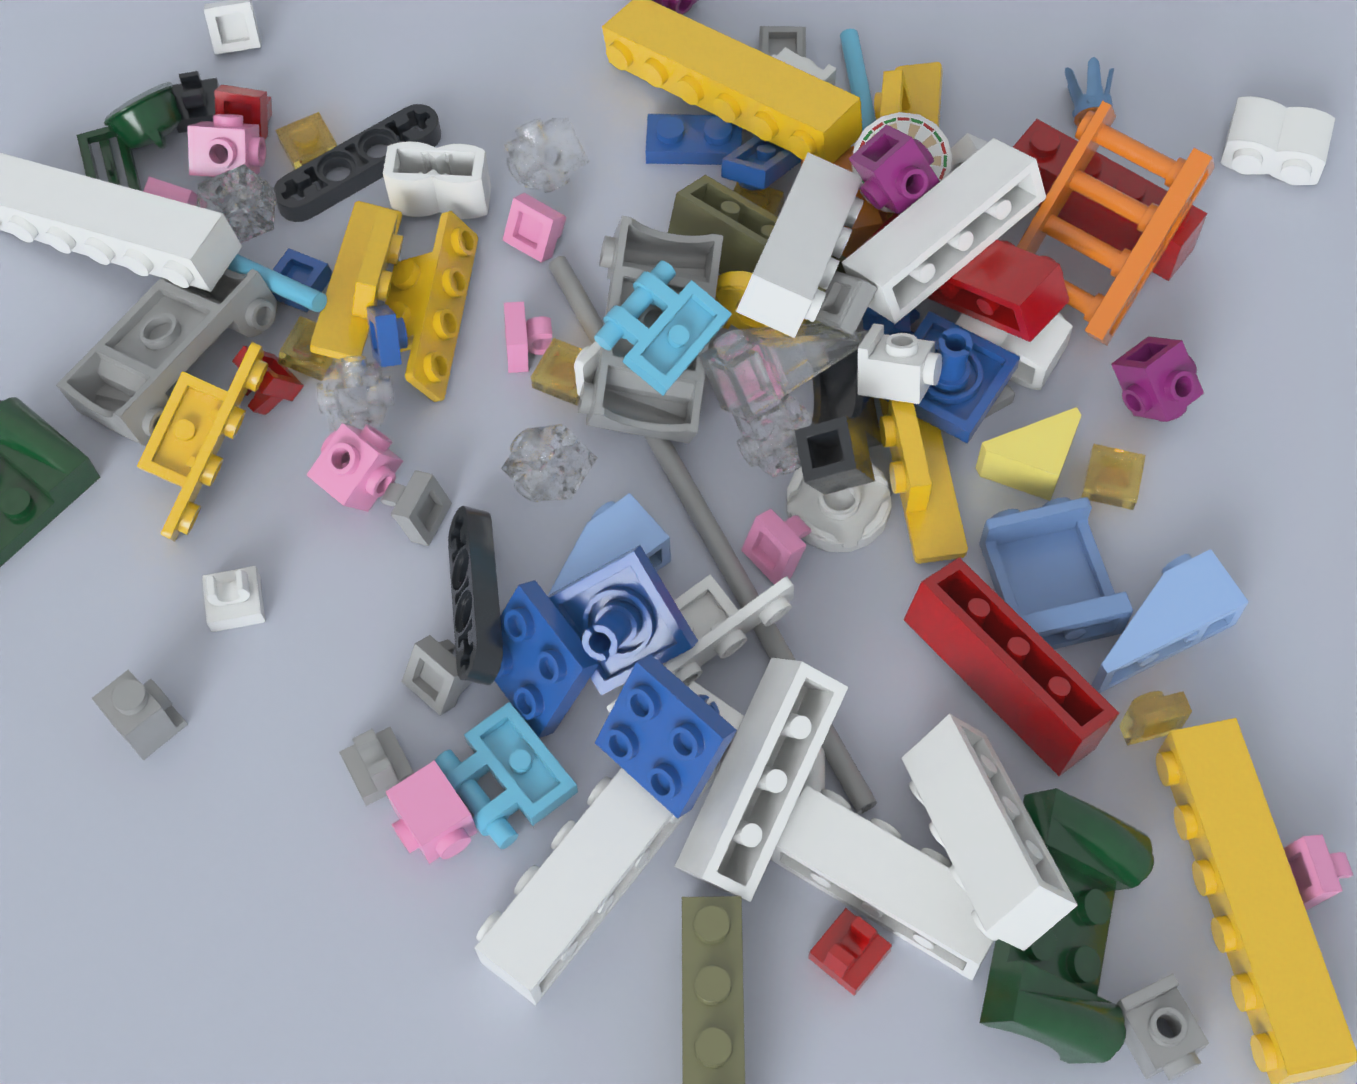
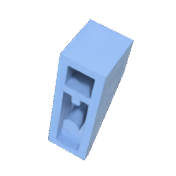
[548,493,671,596]
[1091,549,1249,693]

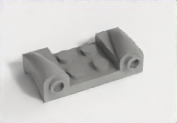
[578,216,723,444]
[56,268,278,446]

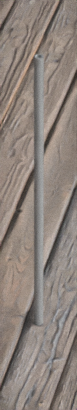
[549,256,877,814]

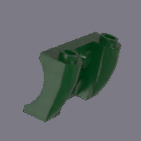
[0,397,101,567]
[979,788,1154,1064]

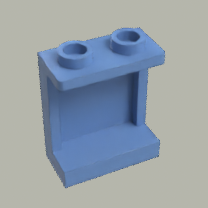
[979,497,1133,649]

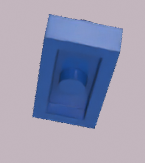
[645,114,742,165]
[721,136,801,190]

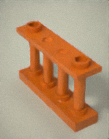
[1017,101,1215,346]

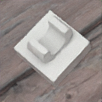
[204,0,261,54]
[202,566,265,632]

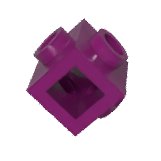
[849,124,940,215]
[1111,336,1204,422]

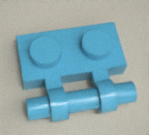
[594,260,732,396]
[435,702,578,849]

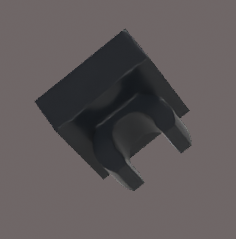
[172,71,220,133]

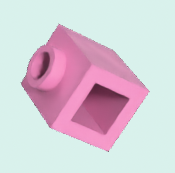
[386,760,477,864]

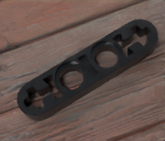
[273,104,441,222]
[448,506,503,685]

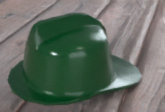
[104,82,181,149]

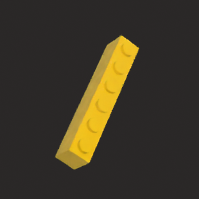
[602,0,863,163]
[1156,718,1357,1084]

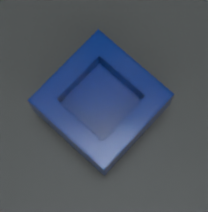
[272,248,333,313]
[366,304,408,368]

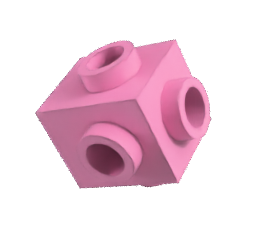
[187,114,266,186]
[307,423,403,512]

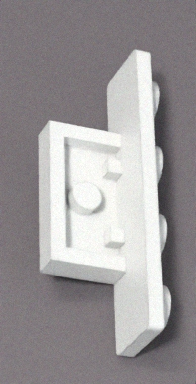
[606,574,794,714]

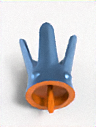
[1065,57,1114,127]

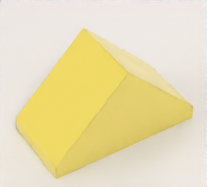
[975,407,1082,501]

